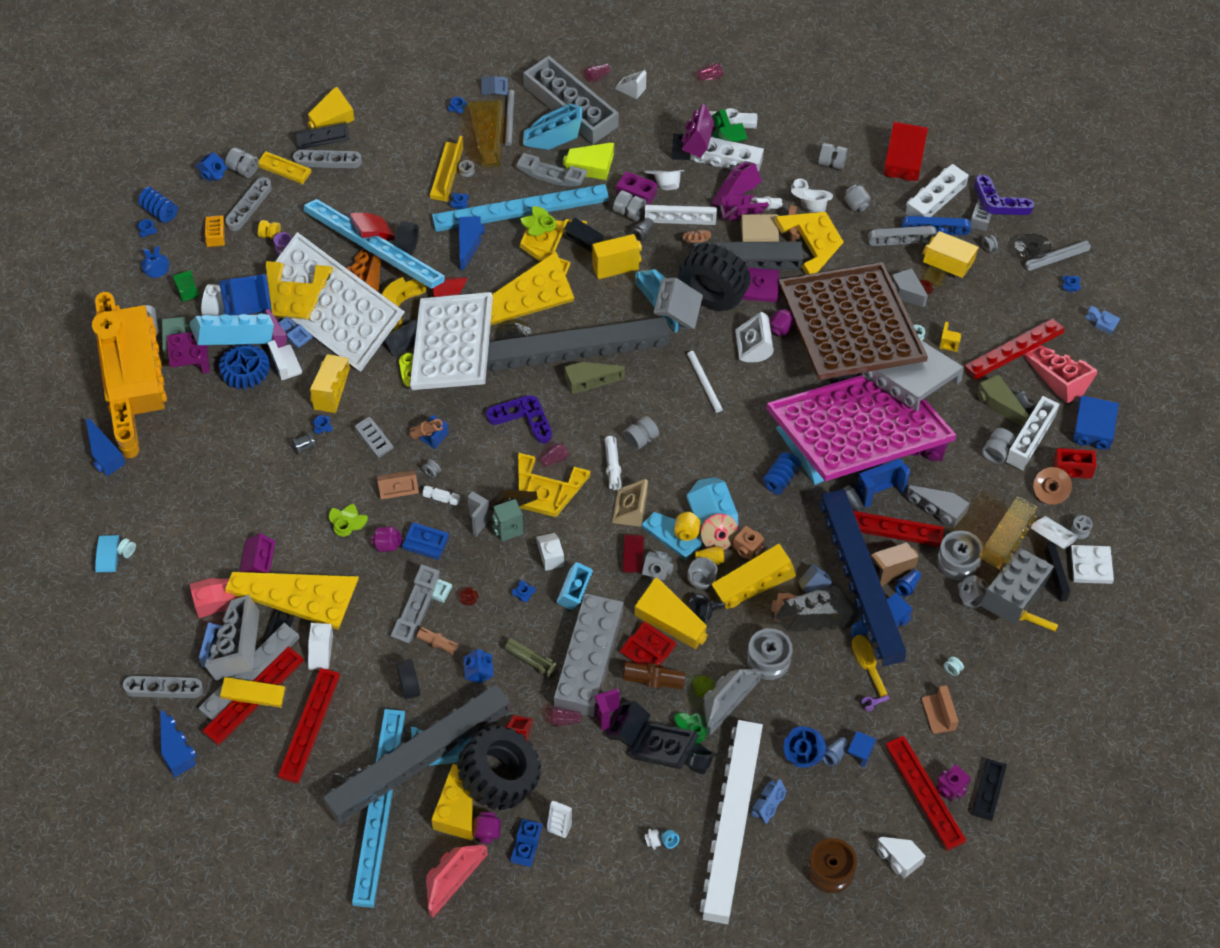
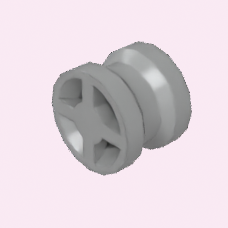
[1071,515,1093,539]

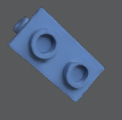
[751,779,786,824]

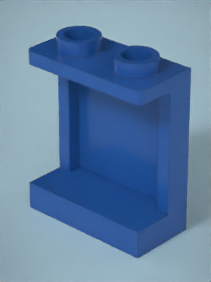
[219,274,271,315]
[1072,396,1119,449]
[856,458,910,508]

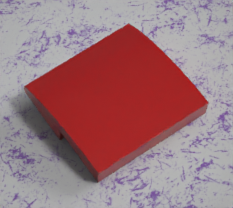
[349,213,395,241]
[620,621,677,665]

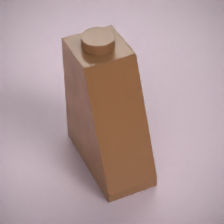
[871,542,919,586]

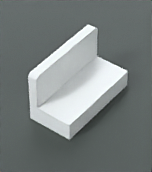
[268,340,302,381]

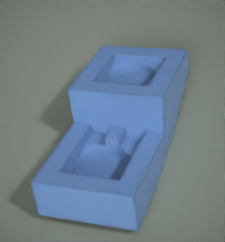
[279,318,313,349]

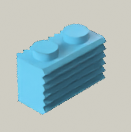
[556,562,593,610]

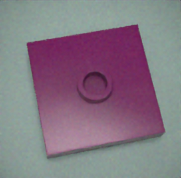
[741,268,779,303]

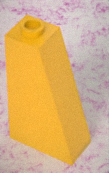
[634,577,708,649]

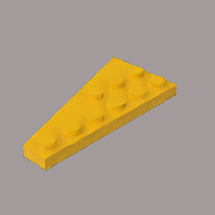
[490,252,574,326]
[225,572,359,630]

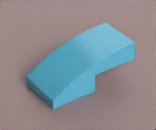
[95,535,120,572]

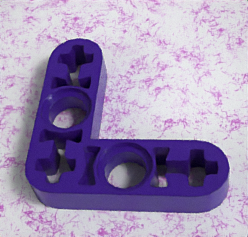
[974,175,1035,215]
[486,395,552,443]

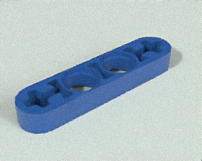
[902,216,971,235]

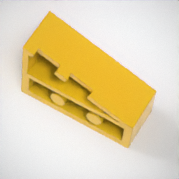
[310,354,350,413]
[432,764,473,841]

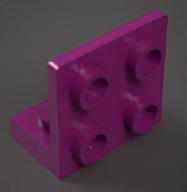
[719,194,769,221]
[167,332,210,373]

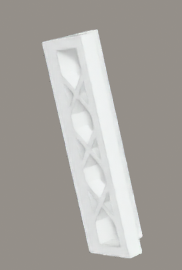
[645,205,717,225]

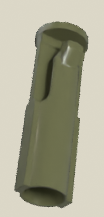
[505,638,558,678]

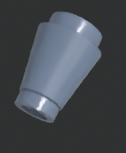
[822,737,850,767]

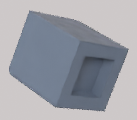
[481,76,508,96]
[798,564,832,599]

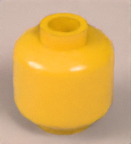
[674,512,700,541]

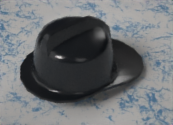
[684,743,718,774]

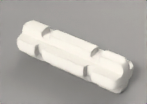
[423,486,460,506]

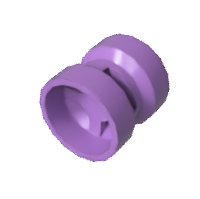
[274,232,292,256]

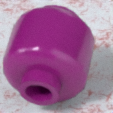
[769,309,795,337]
[371,526,402,552]
[473,812,501,844]

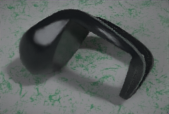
[688,594,726,624]

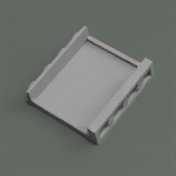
[861,340,964,411]

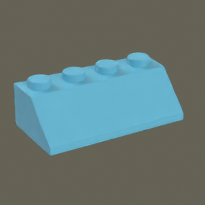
[189,314,274,345]

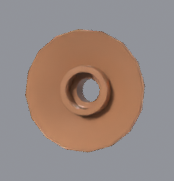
[1033,467,1072,505]

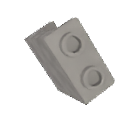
[654,278,703,330]

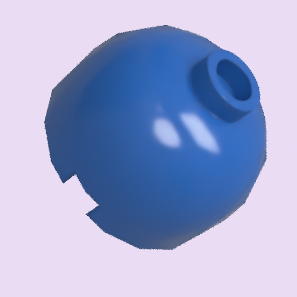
[783,726,826,768]

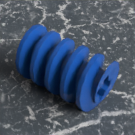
[138,187,178,223]
[763,452,802,495]

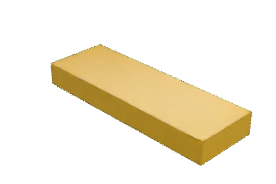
[258,151,311,184]
[220,677,285,708]

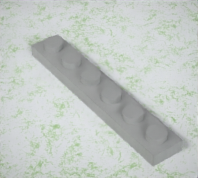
[198,623,300,721]

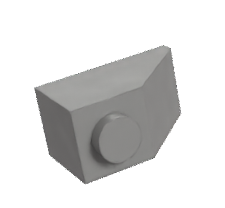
[892,269,928,307]

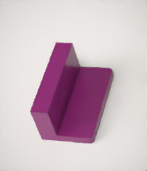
[240,533,275,573]
[595,689,620,731]

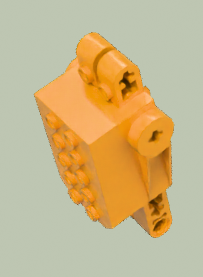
[92,292,167,458]

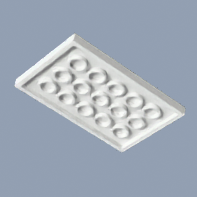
[410,292,493,390]

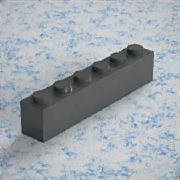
[693,241,803,270]

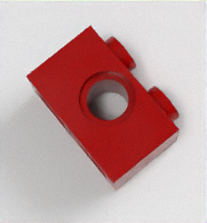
[1053,448,1097,479]

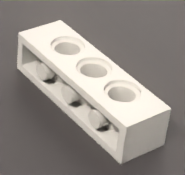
[690,137,764,172]
[906,164,969,217]
[1006,396,1060,470]

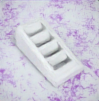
[547,801,572,838]

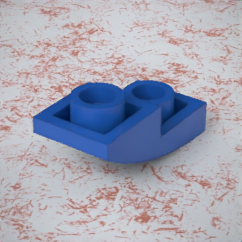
[511,819,543,867]

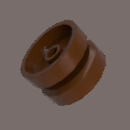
[808,838,857,893]

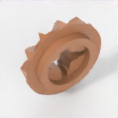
[683,230,711,243]

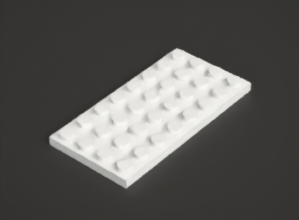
[266,232,405,372]

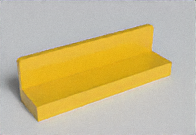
[430,136,463,201]

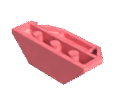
[426,844,488,918]

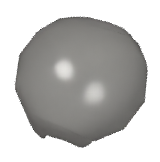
[687,557,718,589]

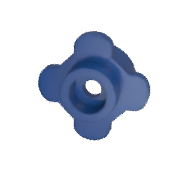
[448,97,467,114]
[450,193,469,209]
[137,219,157,237]
[1062,275,1081,292]
[312,415,333,434]
[512,581,536,602]

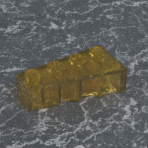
[468,100,505,167]
[979,495,1038,569]

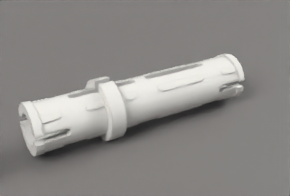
[604,436,622,490]

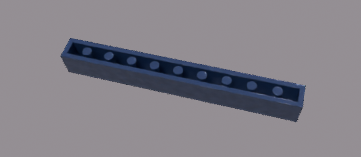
[819,489,906,667]

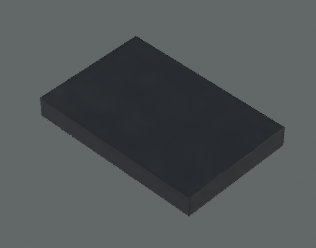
[628,722,699,769]

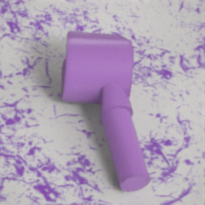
[862,695,889,711]

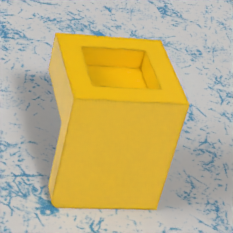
[939,322,961,352]

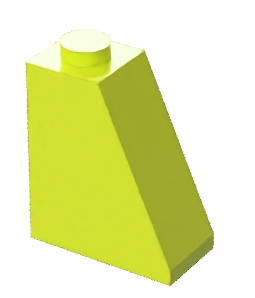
[563,143,614,180]

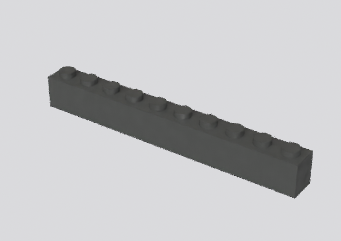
[487,317,670,371]
[323,685,511,824]

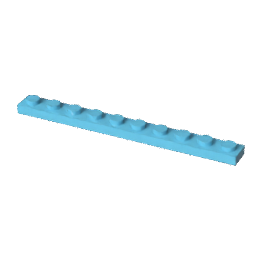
[432,184,609,232]
[304,199,445,289]
[352,709,406,908]

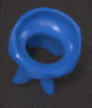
[141,246,169,278]

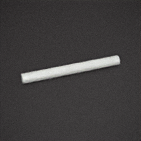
[687,351,723,413]

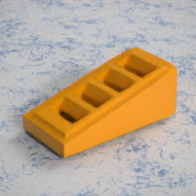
[205,215,225,247]

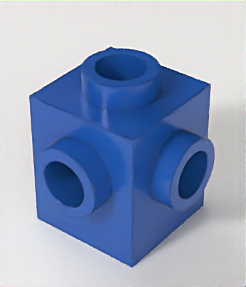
[195,152,227,182]
[463,649,494,684]

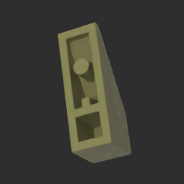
[565,362,625,394]
[977,375,1030,427]

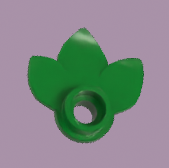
[674,712,707,743]

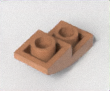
[787,205,801,242]

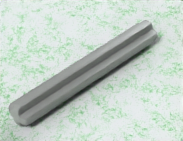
[1025,241,1091,271]

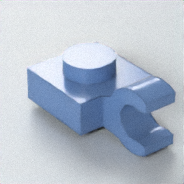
[1085,306,1120,335]

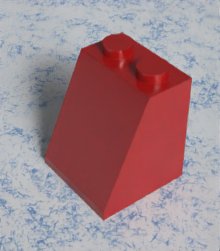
[883,122,928,181]

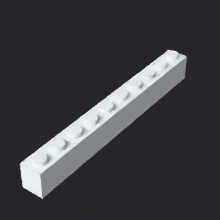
[700,720,763,924]

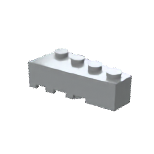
[205,595,260,680]

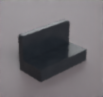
[563,217,604,253]
[383,319,417,356]
[605,701,650,748]

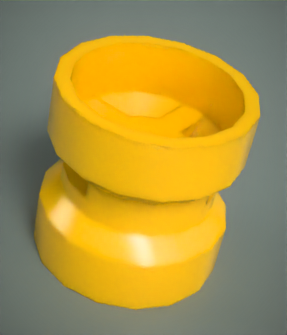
[258,220,281,240]

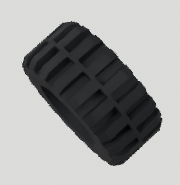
[678,243,751,311]
[457,726,541,810]

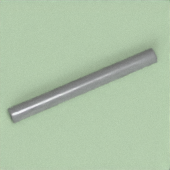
[505,90,515,146]

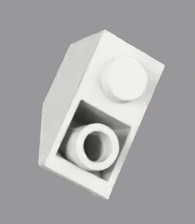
[876,837,926,878]

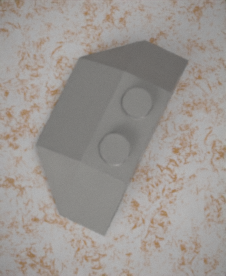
[703,669,761,736]

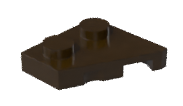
[489,490,538,511]

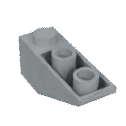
[906,485,970,528]

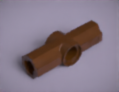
[622,662,685,690]

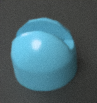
[661,830,680,849]

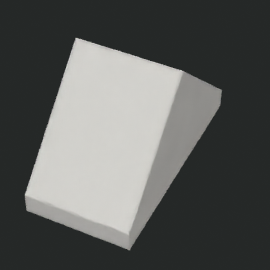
[615,70,646,99]

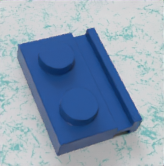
[402,522,449,560]

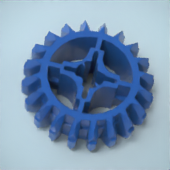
[219,344,270,390]

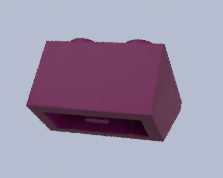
[681,104,714,158]

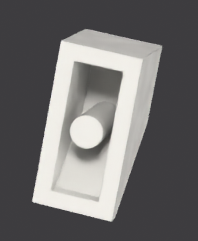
[536,533,564,571]
[308,623,333,670]

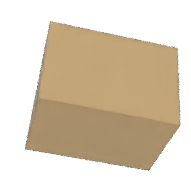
[740,214,779,242]
[612,479,648,527]

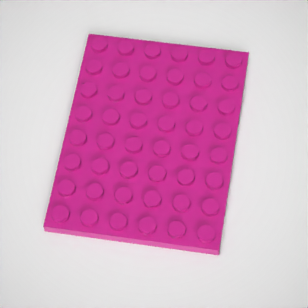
[766,375,956,481]

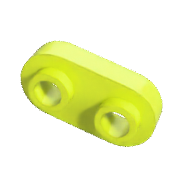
[399,353,414,387]

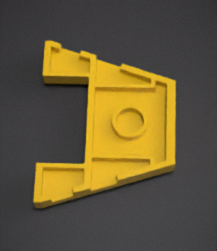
[774,212,844,275]
[520,218,587,275]
[266,261,334,320]
[518,453,590,517]

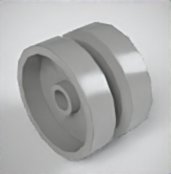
[937,530,984,581]
[747,628,793,680]

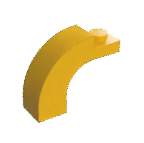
[382,277,426,327]

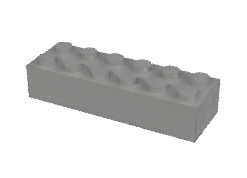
[523,56,619,144]
[554,593,624,717]

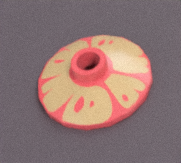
[700,513,738,550]

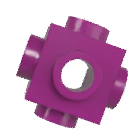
[936,764,971,802]

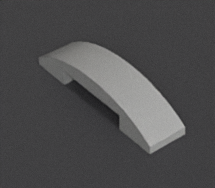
[516,153,587,186]
[391,564,440,644]

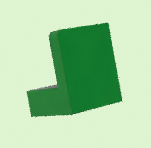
[173,270,199,302]

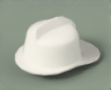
[644,170,684,191]
[791,188,833,212]

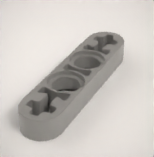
[293,150,362,168]
[226,177,272,231]
[868,226,937,246]
[123,676,203,698]

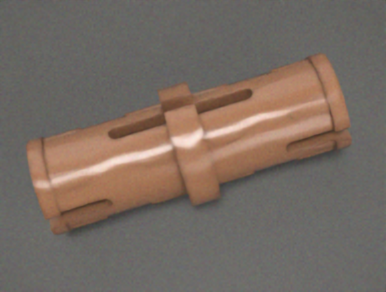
[409,419,443,439]
[417,627,458,655]

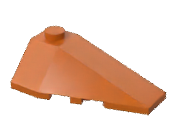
[346,248,381,292]

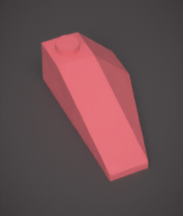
[1023,346,1097,403]
[190,578,256,618]

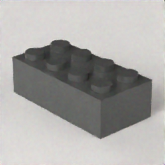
[980,547,1054,625]

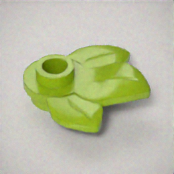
[520,206,556,236]
[329,504,368,537]

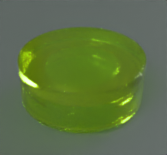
[693,676,714,697]

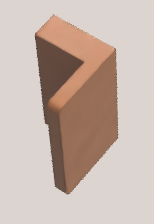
[377,470,419,500]
[922,686,959,734]

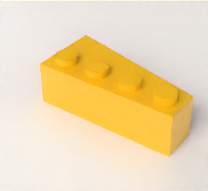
[712,544,796,609]

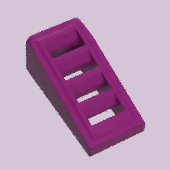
[264,309,287,348]

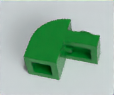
[711,109,748,144]

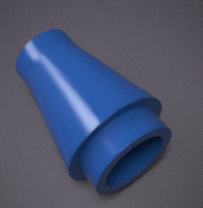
[895,569,921,597]

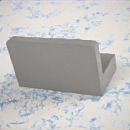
[468,491,490,537]

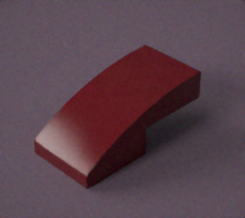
[623,535,644,573]

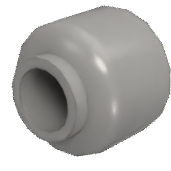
[844,185,871,212]

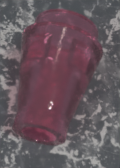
[698,62,724,81]
[584,64,611,82]
[540,443,570,467]
[550,707,581,727]

